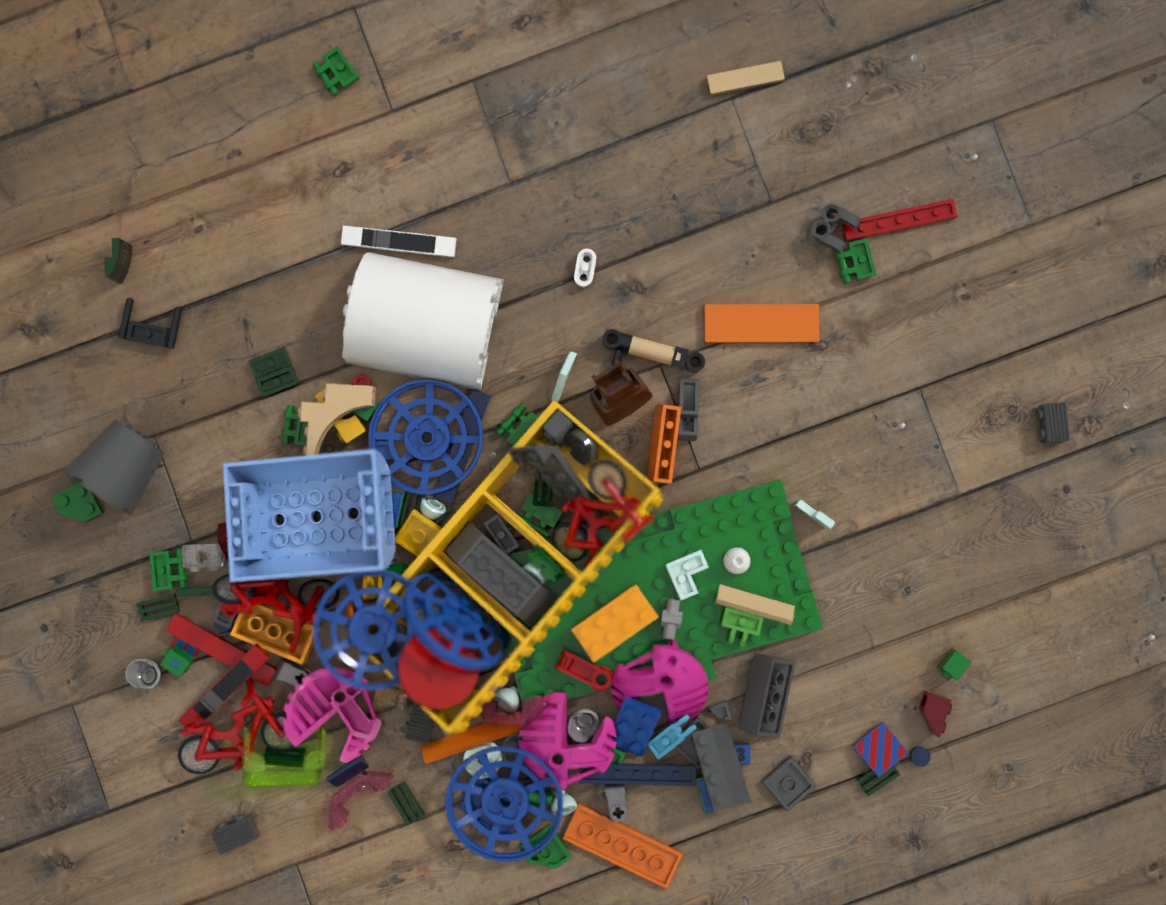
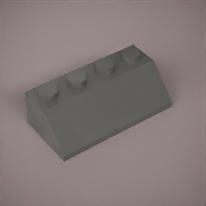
[738,653,796,737]
[691,725,751,812]

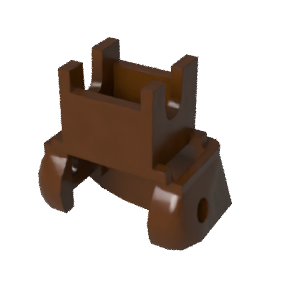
[590,359,653,426]

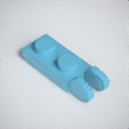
[647,715,697,760]

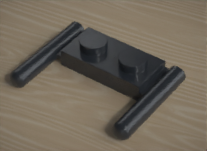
[118,298,182,349]

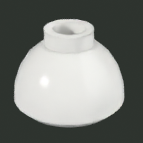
[723,547,751,575]

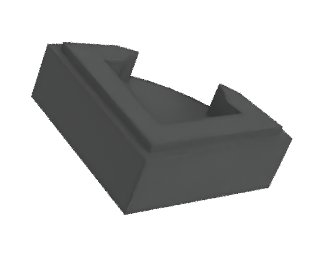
[708,700,733,721]

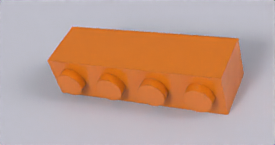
[646,404,681,484]

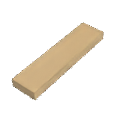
[706,61,785,96]
[715,584,795,625]

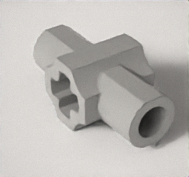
[660,598,682,639]

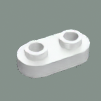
[574,249,596,287]

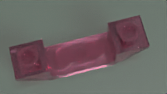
[479,696,549,725]
[329,771,394,831]

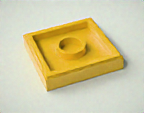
[395,509,442,557]

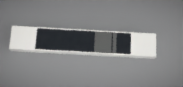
[341,226,457,258]

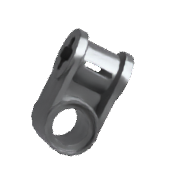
[274,658,312,686]
[604,784,627,822]

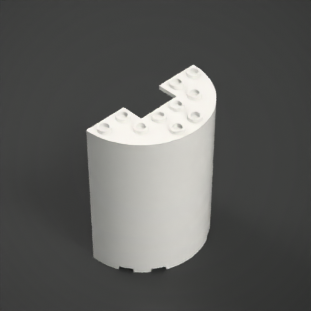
[342,252,504,391]

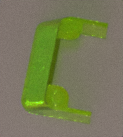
[241,725,326,788]

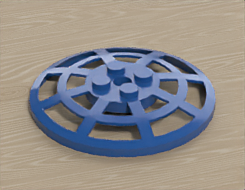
[368,379,484,495]
[313,570,433,690]
[403,572,508,670]
[445,746,563,862]

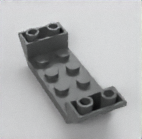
[508,445,599,535]
[445,522,558,628]

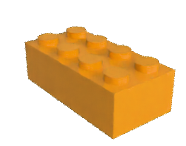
[571,584,658,662]
[230,604,321,664]

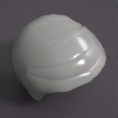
[125,659,161,690]
[567,708,599,742]

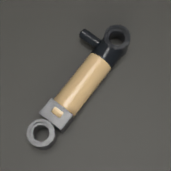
[603,329,705,373]

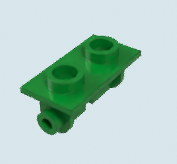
[527,545,564,584]

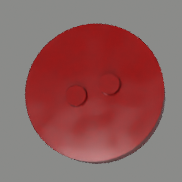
[397,628,479,709]

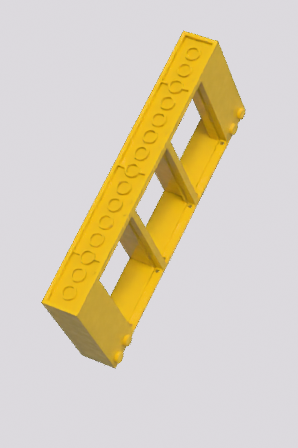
[367,400,664,734]

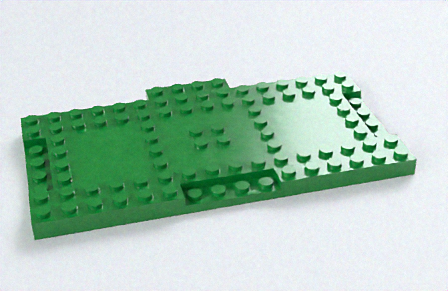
[493,479,823,711]

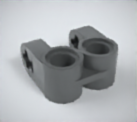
[812,204,861,253]

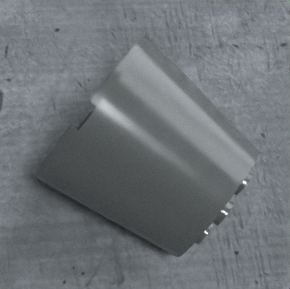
[63,420,165,516]

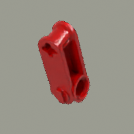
[554,649,613,693]

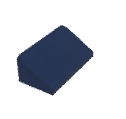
[327,755,369,787]

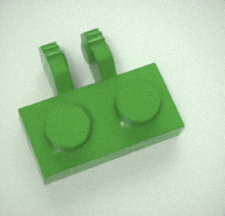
[721,606,764,648]

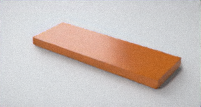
[704,304,820,343]
[562,802,683,889]

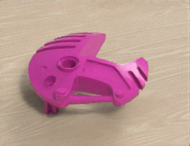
[611,639,709,726]
[283,667,381,763]
[519,692,616,790]

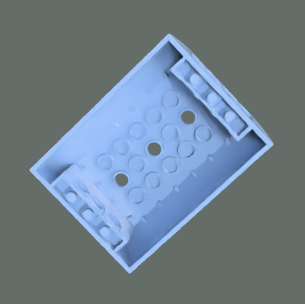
[223,449,396,582]

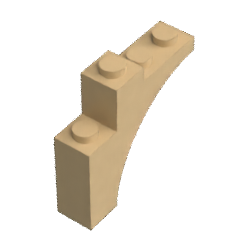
[298,384,376,456]

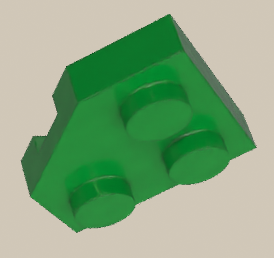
[51,481,104,522]
[518,824,572,869]

